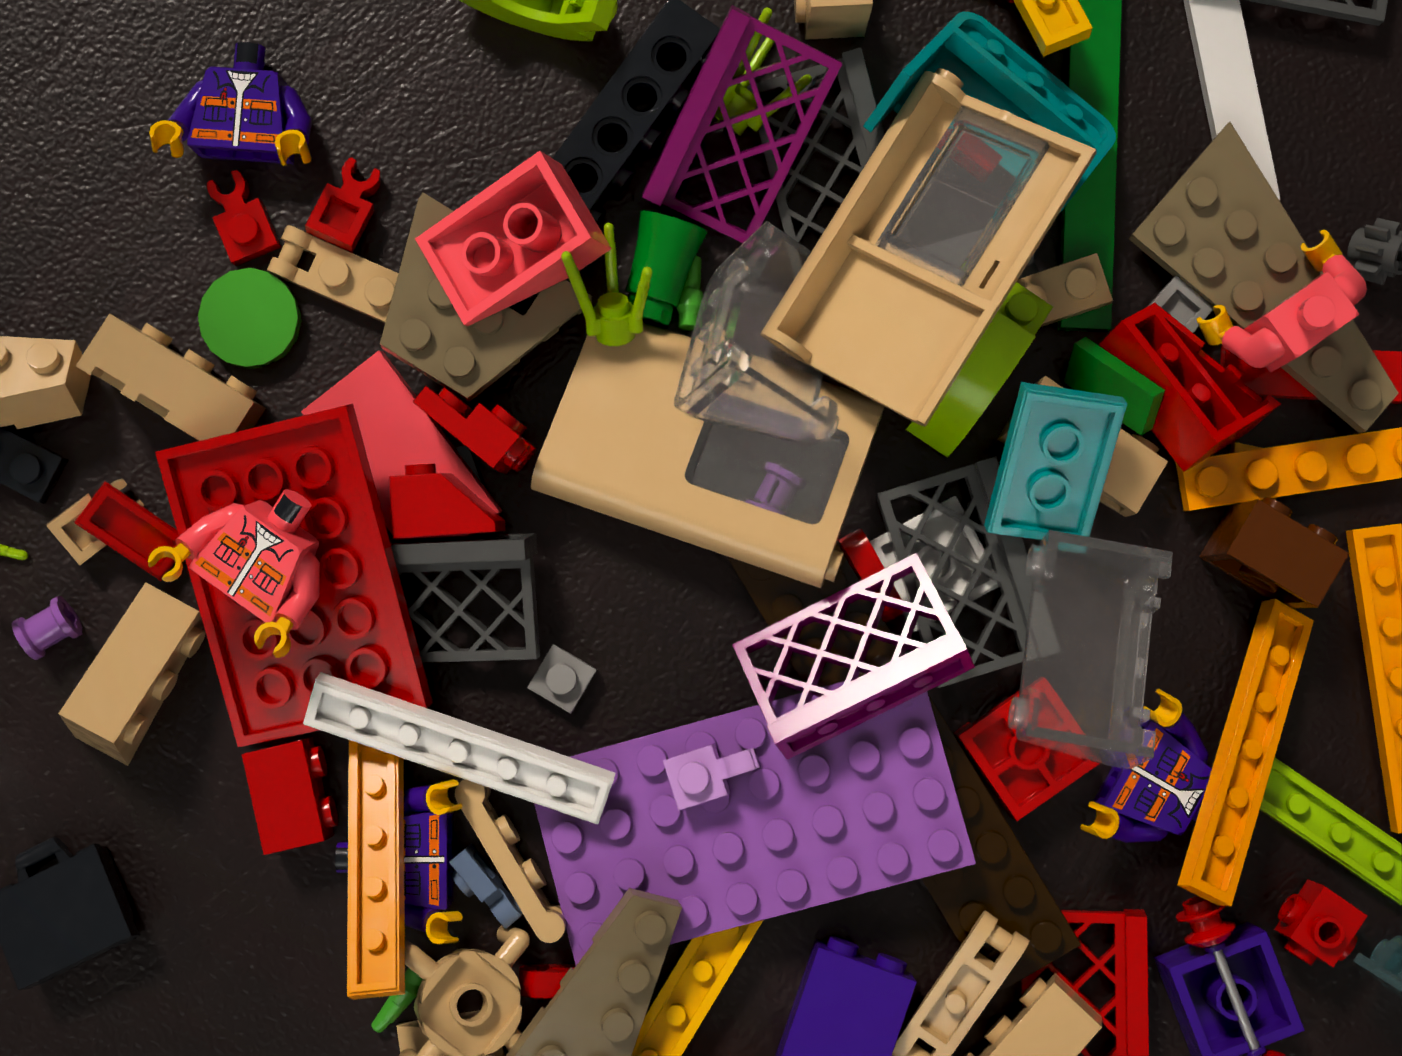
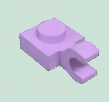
[663,744,760,811]

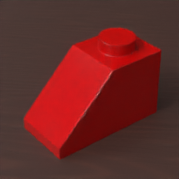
[389,464,506,539]

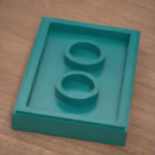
[984,382,1128,546]

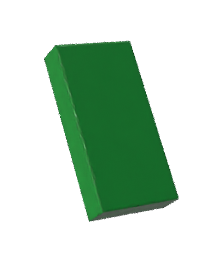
[1064,337,1165,436]

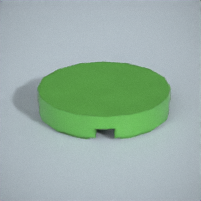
[198,268,302,369]

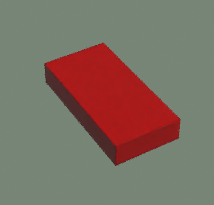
[74,481,179,581]

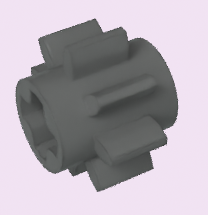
[1347,218,1402,285]

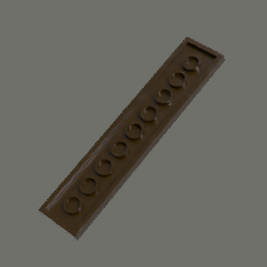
[727,505,1081,995]

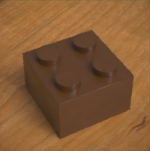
[1199,497,1350,608]

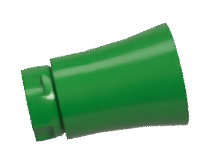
[625,211,708,325]

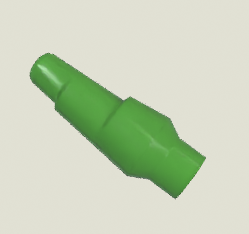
[676,255,704,331]
[371,968,422,1033]

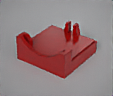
[953,677,1101,821]

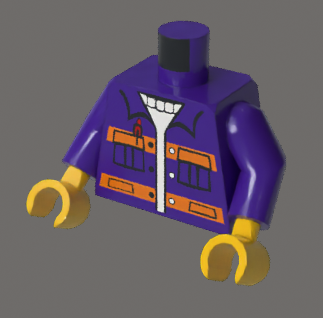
[149,42,312,166]
[1080,689,1212,843]
[335,779,463,944]

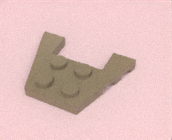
[380,192,592,402]

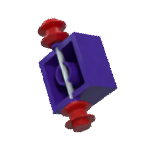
[1154,896,1305,1056]

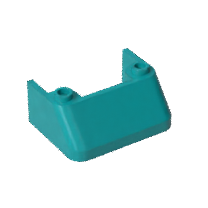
[863,12,1116,212]

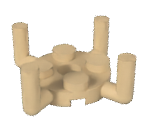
[399,925,530,1056]

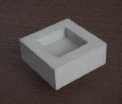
[1148,276,1213,333]
[527,644,598,714]

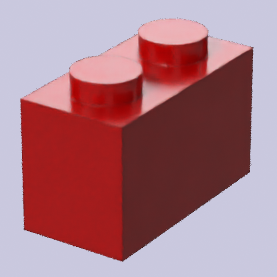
[242,737,338,855]

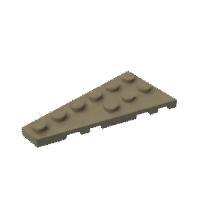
[1128,121,1398,433]
[506,888,682,1056]

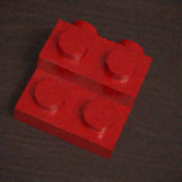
[413,386,536,475]

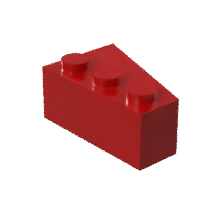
[1099,303,1281,472]

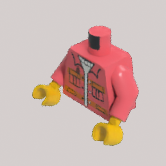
[1196,230,1367,373]
[148,489,320,658]

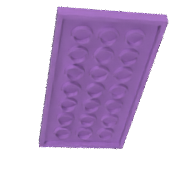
[534,677,976,966]

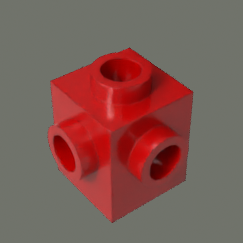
[1274,879,1368,967]

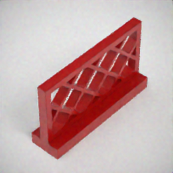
[1022,909,1149,1056]

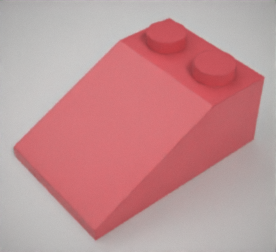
[415,151,612,326]

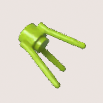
[714,7,812,136]
[561,222,652,346]

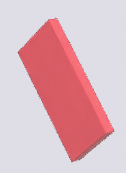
[301,350,502,539]

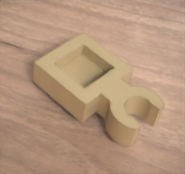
[46,479,144,565]

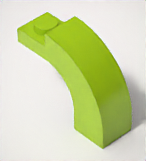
[459,0,618,41]
[906,282,1053,458]

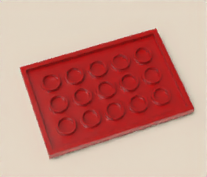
[155,403,433,747]

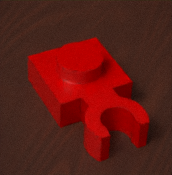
[305,157,381,253]
[207,170,282,266]

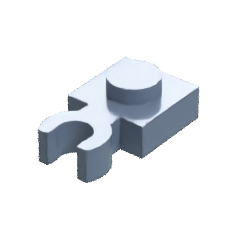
[449,843,522,929]

